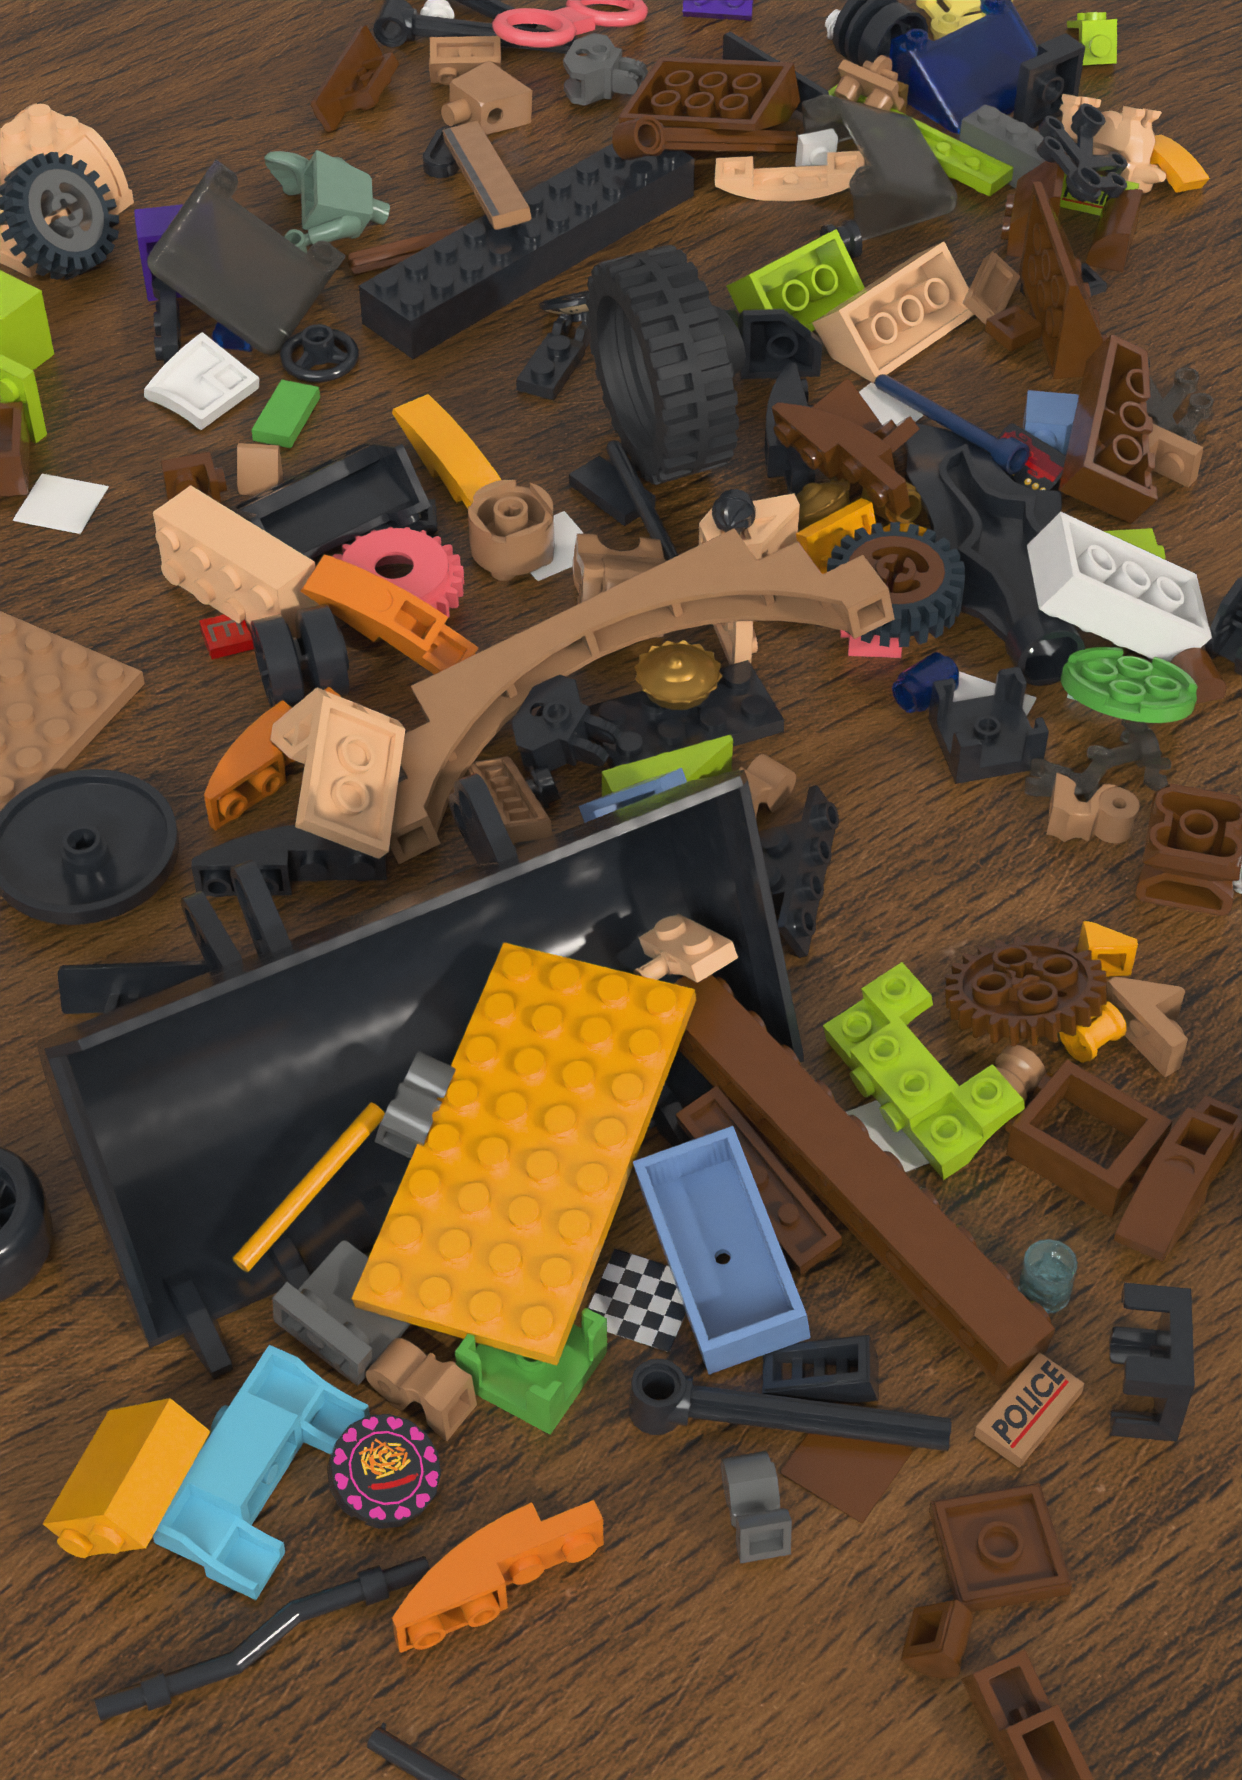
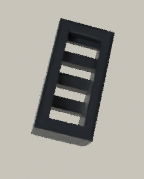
[762,1335,879,1403]

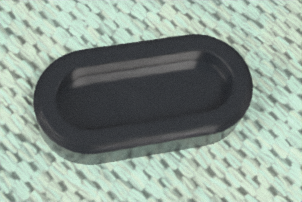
[423,125,460,178]

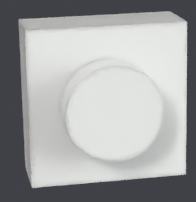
[795,128,838,167]

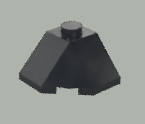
[738,309,822,379]

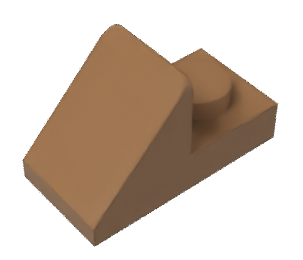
[1149,423,1204,487]
[1107,977,1188,1077]

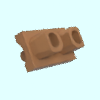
[834,55,905,120]

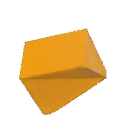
[1077,921,1138,977]

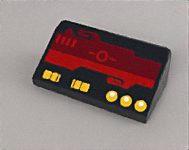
[986,423,1066,491]

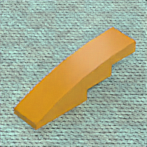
[392,394,501,509]

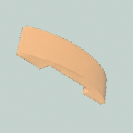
[715,151,865,201]

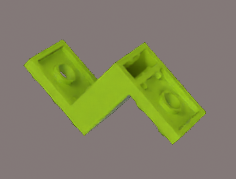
[0,270,54,443]

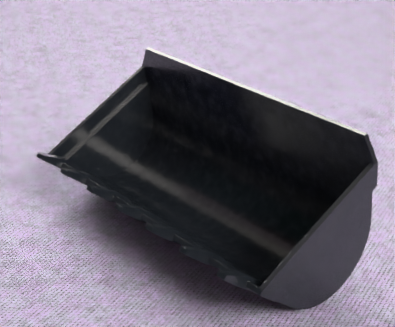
[37,770,804,1378]

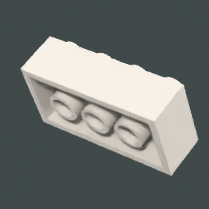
[1027,512,1212,662]

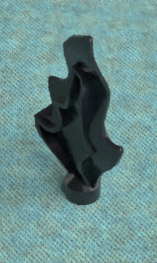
[904,423,1101,686]

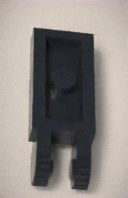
[516,314,591,400]

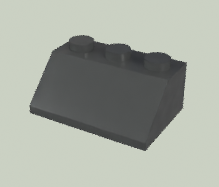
[960,104,1076,188]

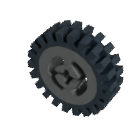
[0,152,119,280]

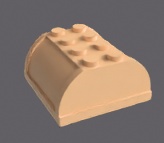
[0,103,134,278]

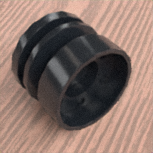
[833,0,928,80]

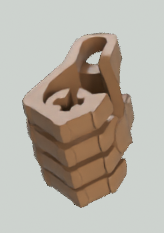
[572,533,666,638]

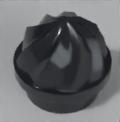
[712,489,756,535]

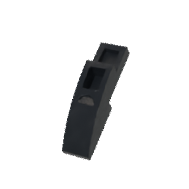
[764,363,815,496]
[191,825,388,897]

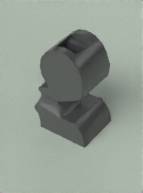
[375,1051,456,1158]
[721,1451,792,1564]

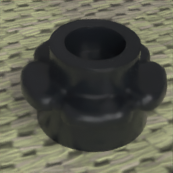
[524,764,561,809]

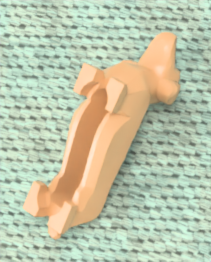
[1059,94,1166,193]

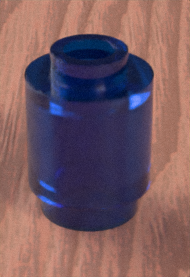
[892,652,959,713]

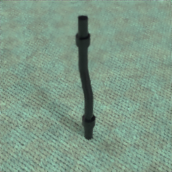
[94,1556,430,1721]

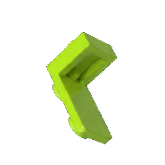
[1067,12,1117,65]

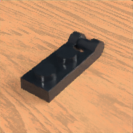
[152,276,182,364]

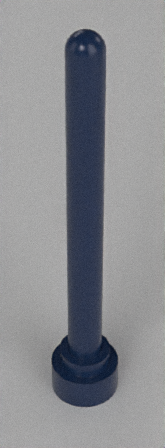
[875,374,1030,475]

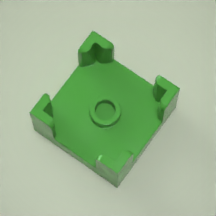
[455,1308,607,1435]

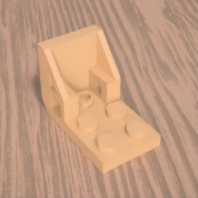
[699,493,800,665]
[270,687,405,859]

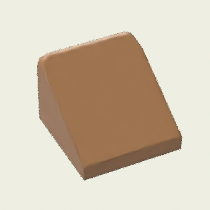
[237,443,283,496]

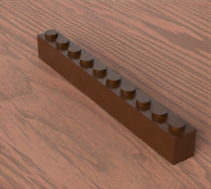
[673,974,1055,1389]

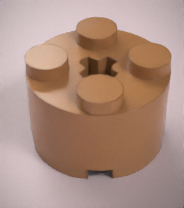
[468,480,555,581]

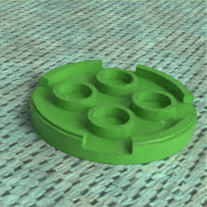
[1061,647,1198,723]

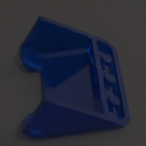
[890,0,1038,134]

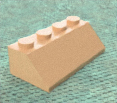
[812,241,975,383]

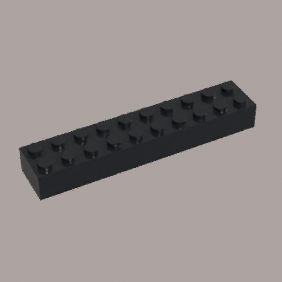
[359,144,695,359]

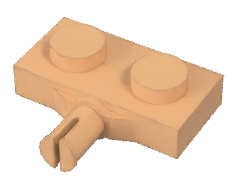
[633,914,738,983]

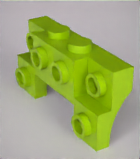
[823,962,1025,1180]

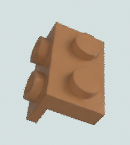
[429,36,501,85]

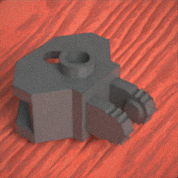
[563,33,648,106]

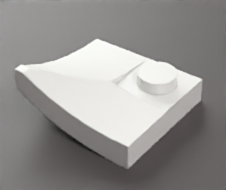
[144,332,259,430]

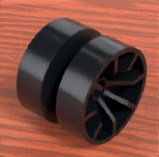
[251,604,349,708]

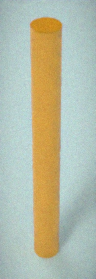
[232,1102,385,1272]

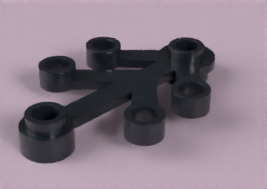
[1037,103,1128,202]

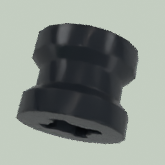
[820,219,863,259]

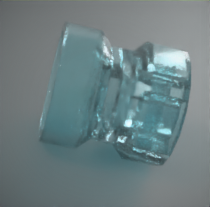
[1018,1239,1078,1313]

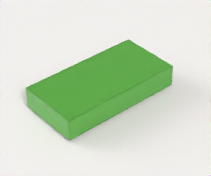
[252,379,320,448]

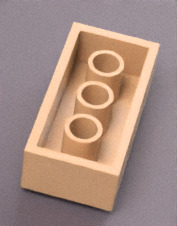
[153,485,319,638]

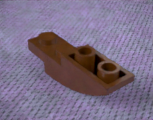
[772,402,910,517]
[1114,1095,1242,1262]

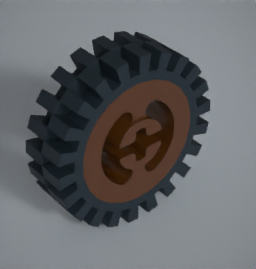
[827,522,965,647]

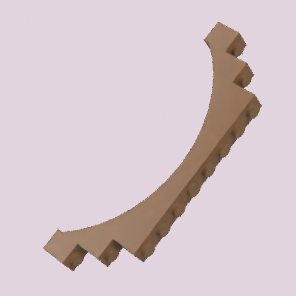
[389,528,895,864]

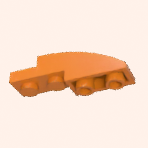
[300,554,479,675]
[204,687,341,831]
[392,1500,604,1653]

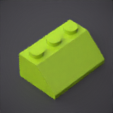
[726,229,865,332]

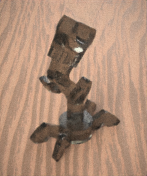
[1025,719,1171,801]

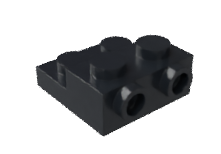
[1013,33,1085,129]

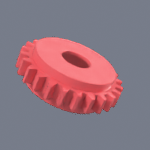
[333,527,464,626]

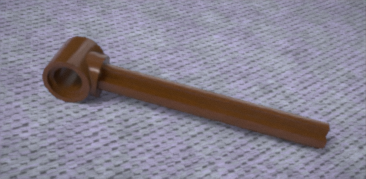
[612,116,798,161]

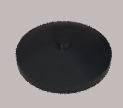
[0,769,179,925]

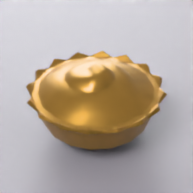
[796,478,850,532]
[634,640,722,710]

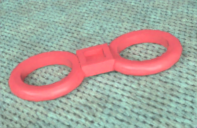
[492,0,648,48]

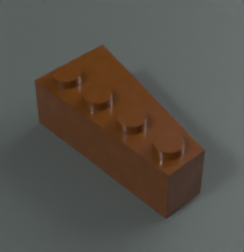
[1059,334,1158,524]

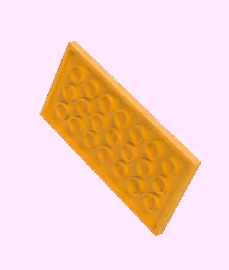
[351,942,696,1366]

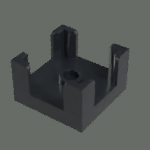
[928,667,1049,784]
[1109,1283,1195,1442]

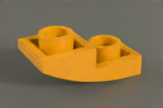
[1150,135,1210,193]

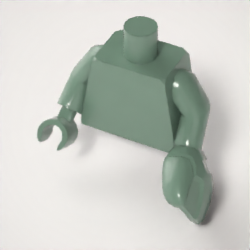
[264,150,390,261]

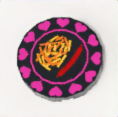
[327,1414,441,1529]

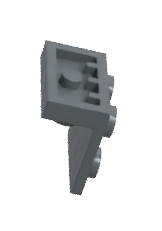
[273,1241,411,1386]

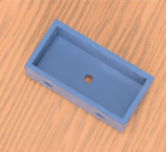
[633,1126,811,1375]

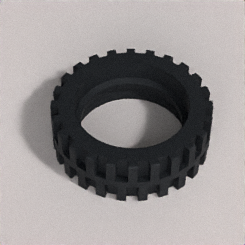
[586,244,739,485]

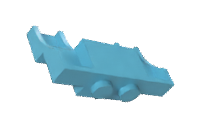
[153,1345,370,1600]

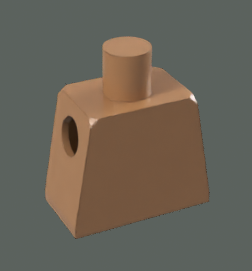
[441,61,533,135]

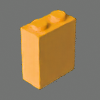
[43,1398,210,1558]

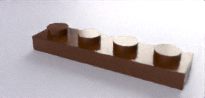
[675,1086,843,1275]

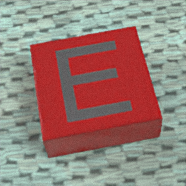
[199,614,254,660]

